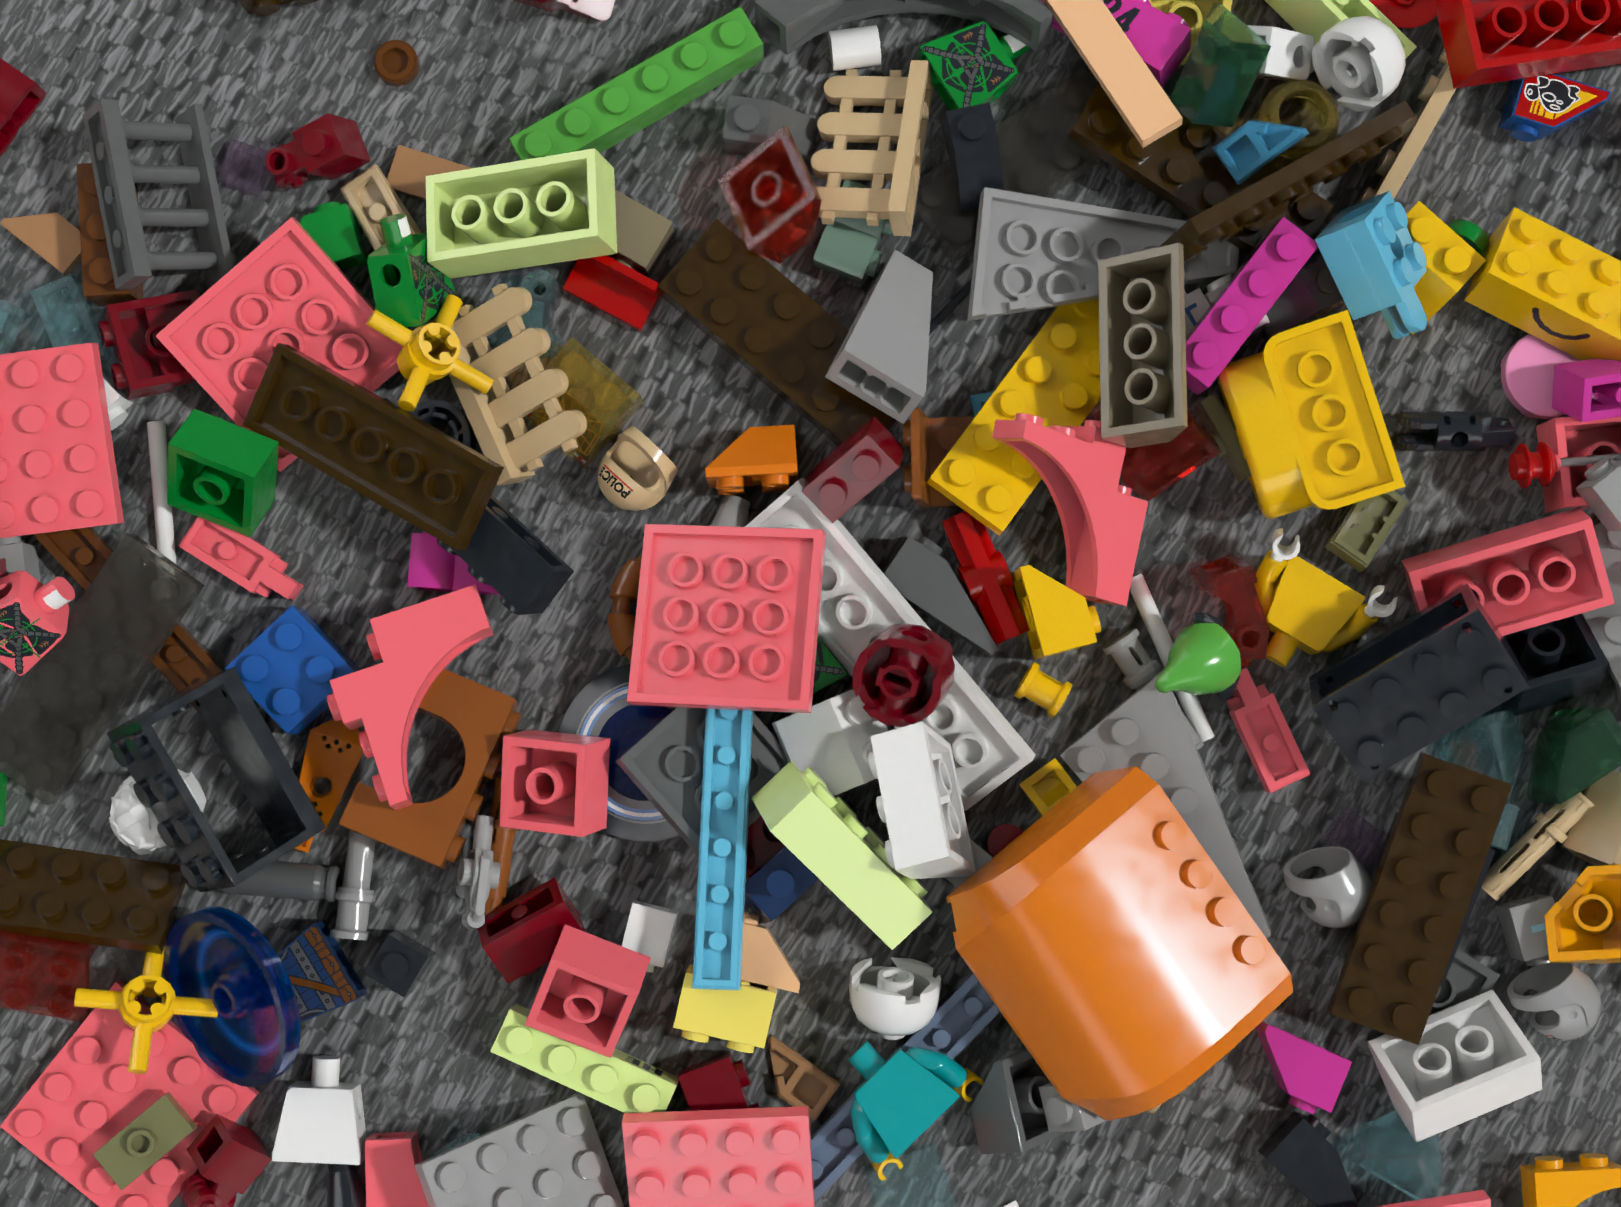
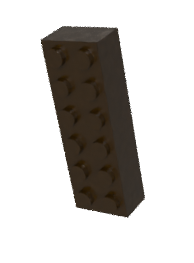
[658,218,899,447]

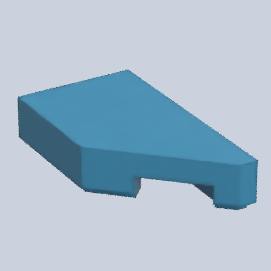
[1213,120,1309,185]

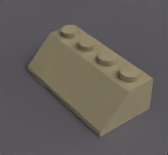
[1098,243,1188,448]

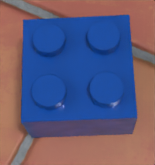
[225,605,361,734]

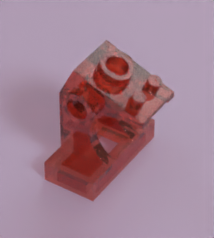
[1189,554,1270,666]

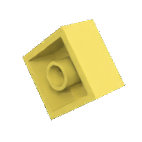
[673,964,777,1053]

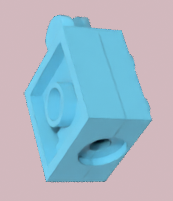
[1315,190,1427,339]

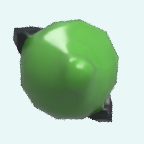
[1155,613,1241,702]

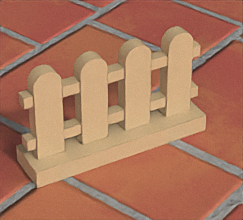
[804,60,934,236]
[426,284,587,486]

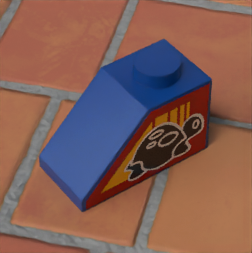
[1499,74,1611,142]

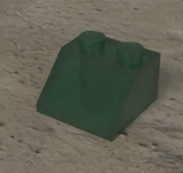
[1169,3,1271,127]
[1526,705,1621,804]

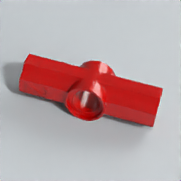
[941,511,1030,645]

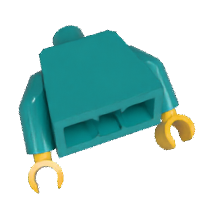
[848,1041,984,1181]

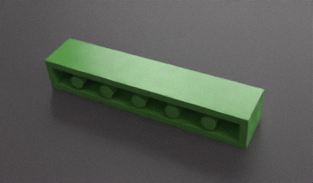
[509,6,764,160]

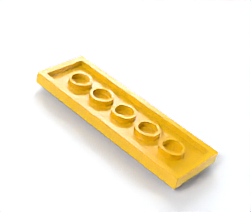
[927,299,1101,536]

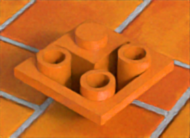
[705,425,798,495]

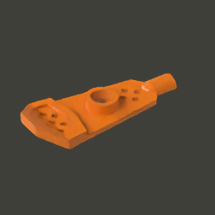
[294,719,364,853]

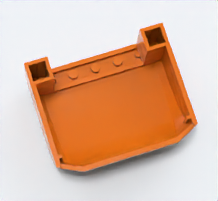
[946,766,1293,1121]

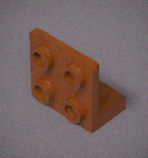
[903,408,974,508]

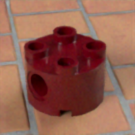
[852,623,955,727]

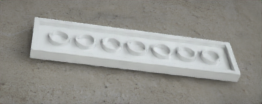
[745,478,1036,811]

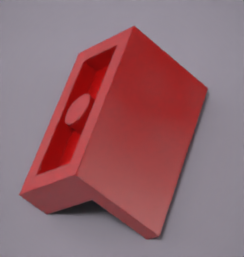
[562,255,661,332]

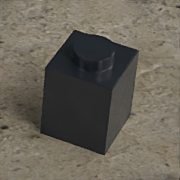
[365,930,436,997]

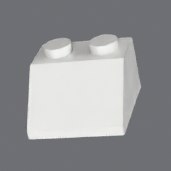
[772,689,888,796]

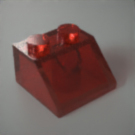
[718,126,822,264]

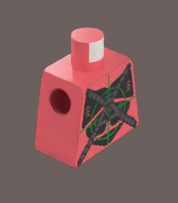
[0,570,75,676]

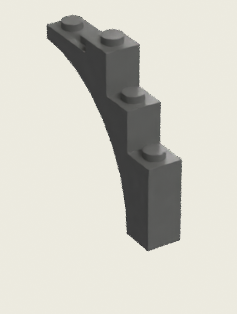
[754,0,1053,55]

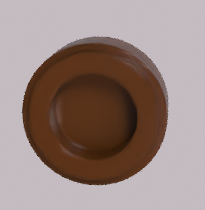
[374,40,420,87]

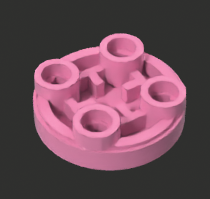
[1500,334,1582,419]

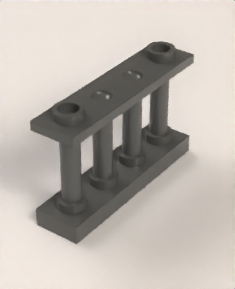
[82,99,236,290]

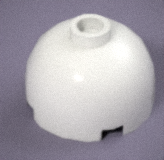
[1312,16,1406,112]
[849,957,941,1040]

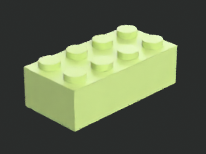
[425,148,617,279]
[752,760,933,950]

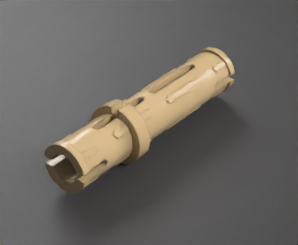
[1481,785,1595,901]

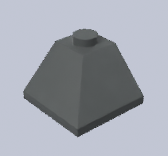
[971,1048,1066,1154]

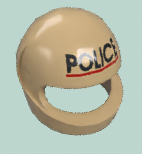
[597,426,678,511]

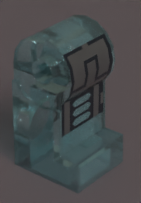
[520,270,563,360]

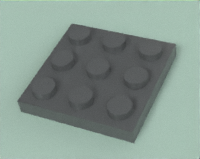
[615,707,788,857]

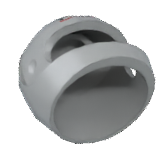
[1284,846,1373,928]
[1507,963,1602,1041]

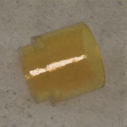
[1251,80,1340,170]

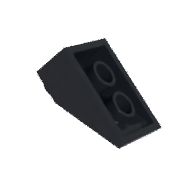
[1503,614,1610,716]

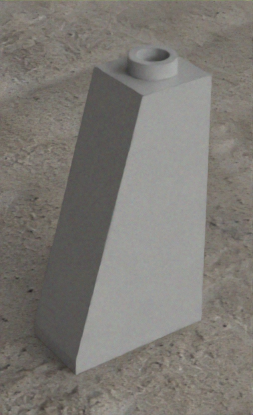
[825,250,933,424]

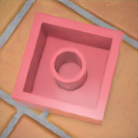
[500,729,610,837]
[525,924,651,1058]

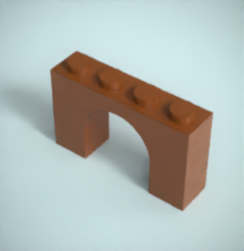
[339,669,522,870]

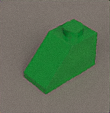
[300,202,368,271]

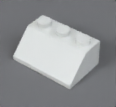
[868,722,976,879]
[1368,989,1542,1142]

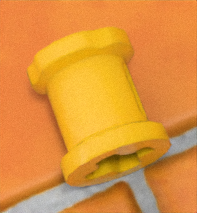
[1013,662,1073,718]

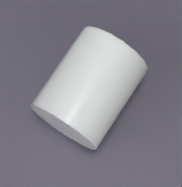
[828,25,881,71]

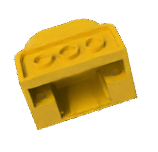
[1217,310,1406,519]

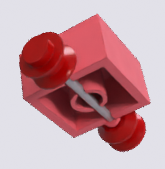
[1508,416,1621,513]

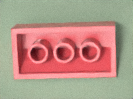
[1401,507,1615,636]

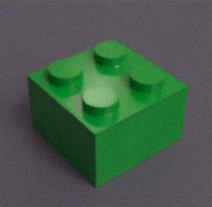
[167,408,279,537]

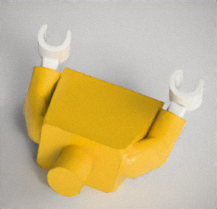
[1253,528,1398,668]

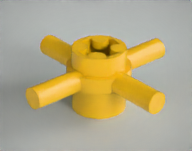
[366,295,494,412]
[74,943,220,1074]

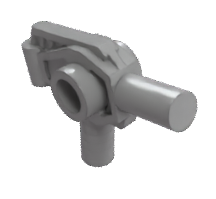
[456,815,500,929]

